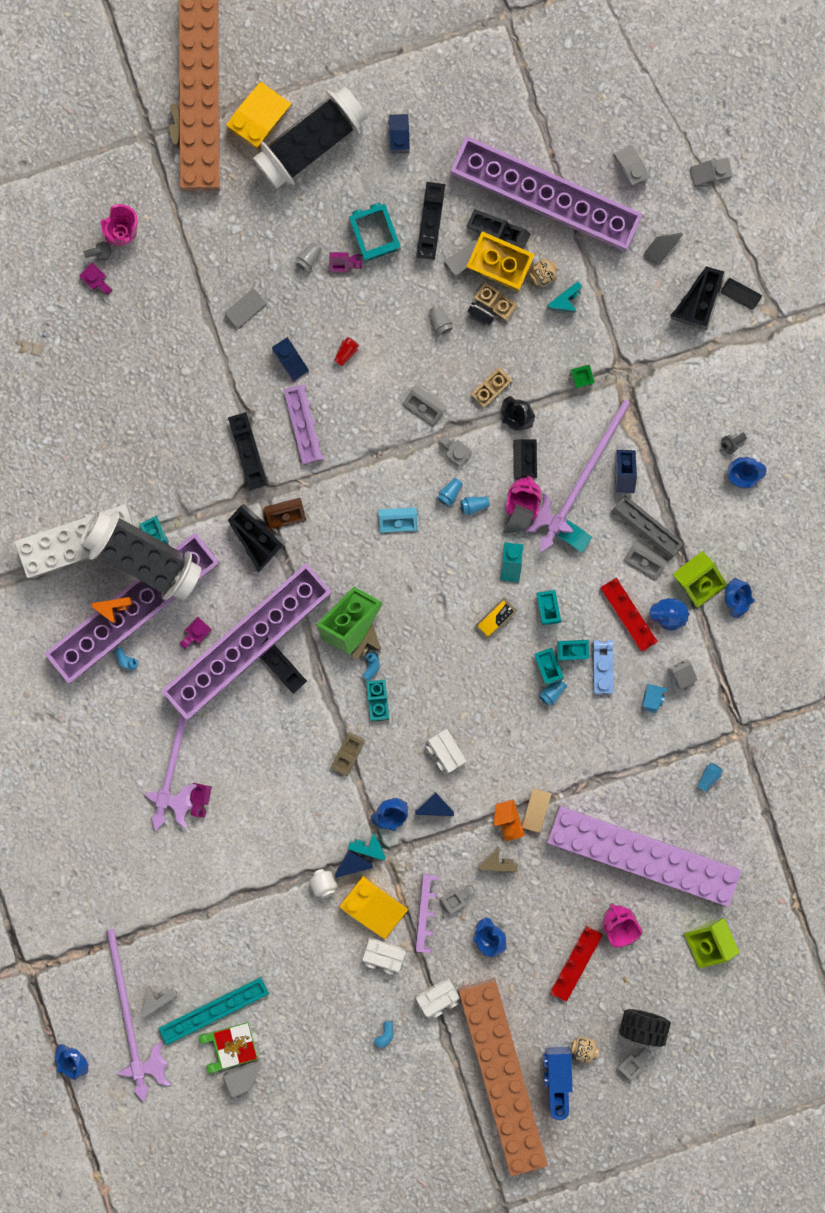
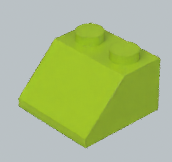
[673,551,727,608]
[684,918,740,968]

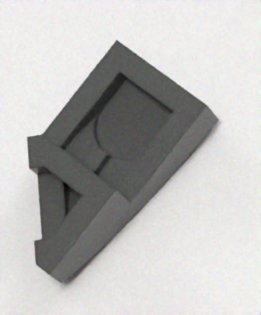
[645,232,683,264]
[502,504,534,534]

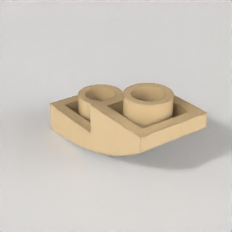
[474,282,518,322]
[471,367,513,408]
[522,788,552,833]

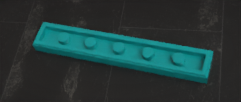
[158,976,270,1045]

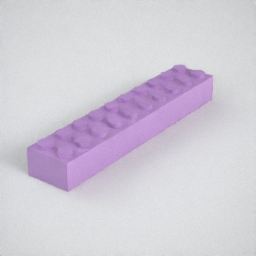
[450,136,643,252]
[44,533,220,684]
[161,563,332,720]
[546,805,741,907]

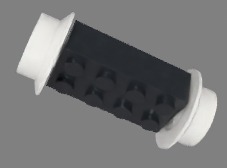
[253,86,368,189]
[80,510,201,601]

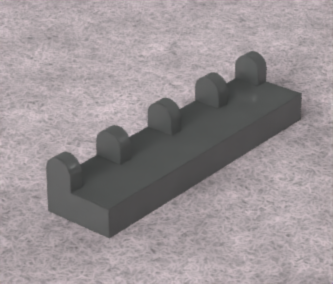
[610,495,684,561]

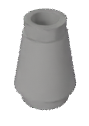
[295,242,322,272]
[430,305,453,335]

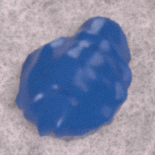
[726,457,767,489]
[725,578,755,618]
[650,598,690,631]
[371,798,408,831]
[473,917,507,957]
[55,1044,89,1080]

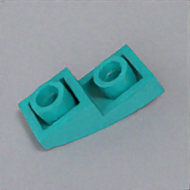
[548,519,593,553]
[366,679,390,722]

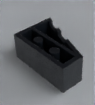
[670,266,725,330]
[228,504,287,573]

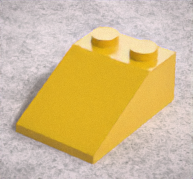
[226,81,292,151]
[466,232,535,292]
[339,874,408,939]

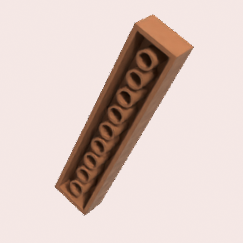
[179,0,220,191]
[458,978,548,1176]

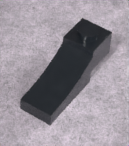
[467,209,531,249]

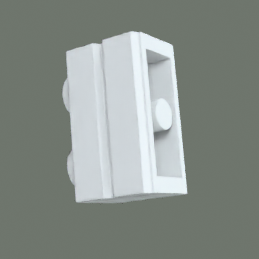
[426,728,467,773]
[362,937,406,975]
[416,977,461,1019]

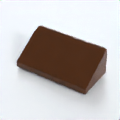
[264,498,306,529]

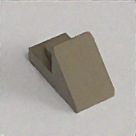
[351,624,381,660]
[478,846,518,872]

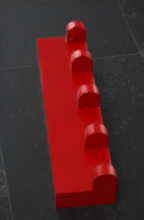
[600,577,658,652]
[550,925,603,1002]

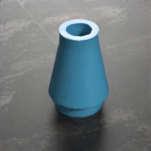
[437,477,463,507]
[460,496,490,516]
[539,680,567,707]
[697,762,723,792]

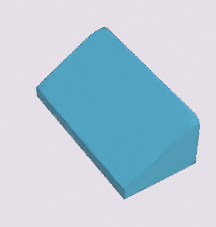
[378,507,418,533]

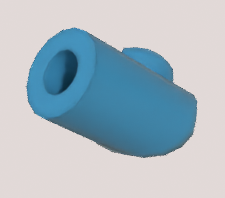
[114,647,139,670]
[362,652,380,681]
[374,1021,393,1048]

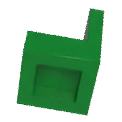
[570,364,595,388]

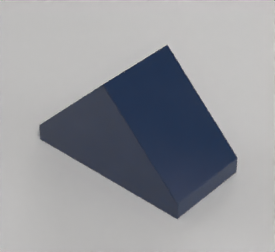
[415,791,454,816]
[335,849,373,878]

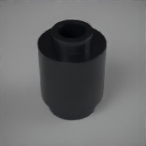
[467,300,497,326]

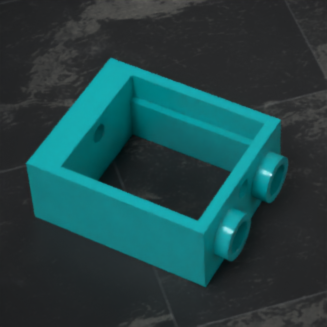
[349,202,401,262]

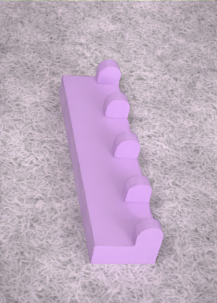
[284,384,325,464]
[416,873,439,953]

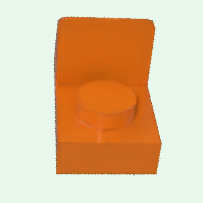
[91,597,133,623]
[494,799,525,841]

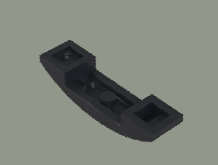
[416,182,446,260]
[228,412,268,491]
[260,637,308,694]

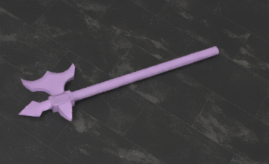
[522,399,631,553]
[145,659,197,831]
[107,929,171,1102]

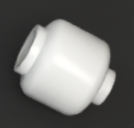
[310,869,337,899]

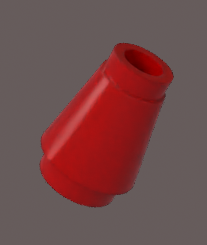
[334,337,360,366]

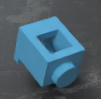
[641,684,667,713]

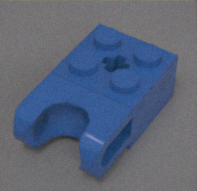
[542,1047,573,1121]

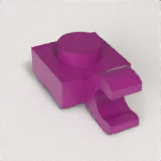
[329,252,362,273]
[79,263,112,295]
[180,617,212,649]
[190,783,212,818]

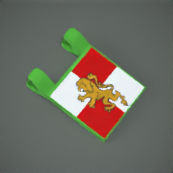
[199,1022,258,1073]

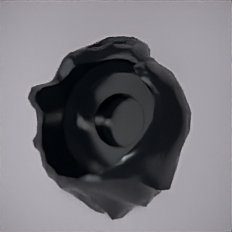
[501,396,535,431]

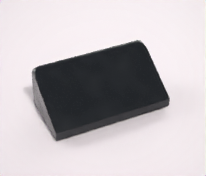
[720,278,762,310]
[513,439,537,478]

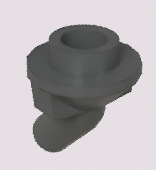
[83,241,112,261]
[721,432,747,454]

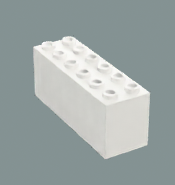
[15,504,138,578]

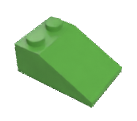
[316,587,383,655]

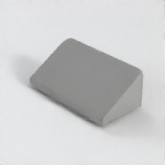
[444,240,477,277]
[225,288,267,328]
[403,385,447,426]
[624,540,668,580]

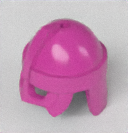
[101,204,138,246]
[505,476,542,520]
[602,903,643,948]

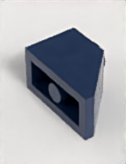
[389,114,410,154]
[271,337,309,382]
[615,450,637,493]

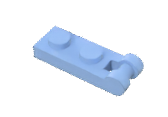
[593,640,614,694]

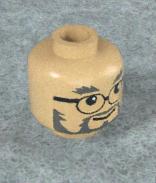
[529,259,558,287]
[570,1036,599,1064]

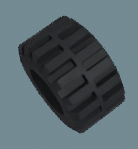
[619,1009,671,1047]

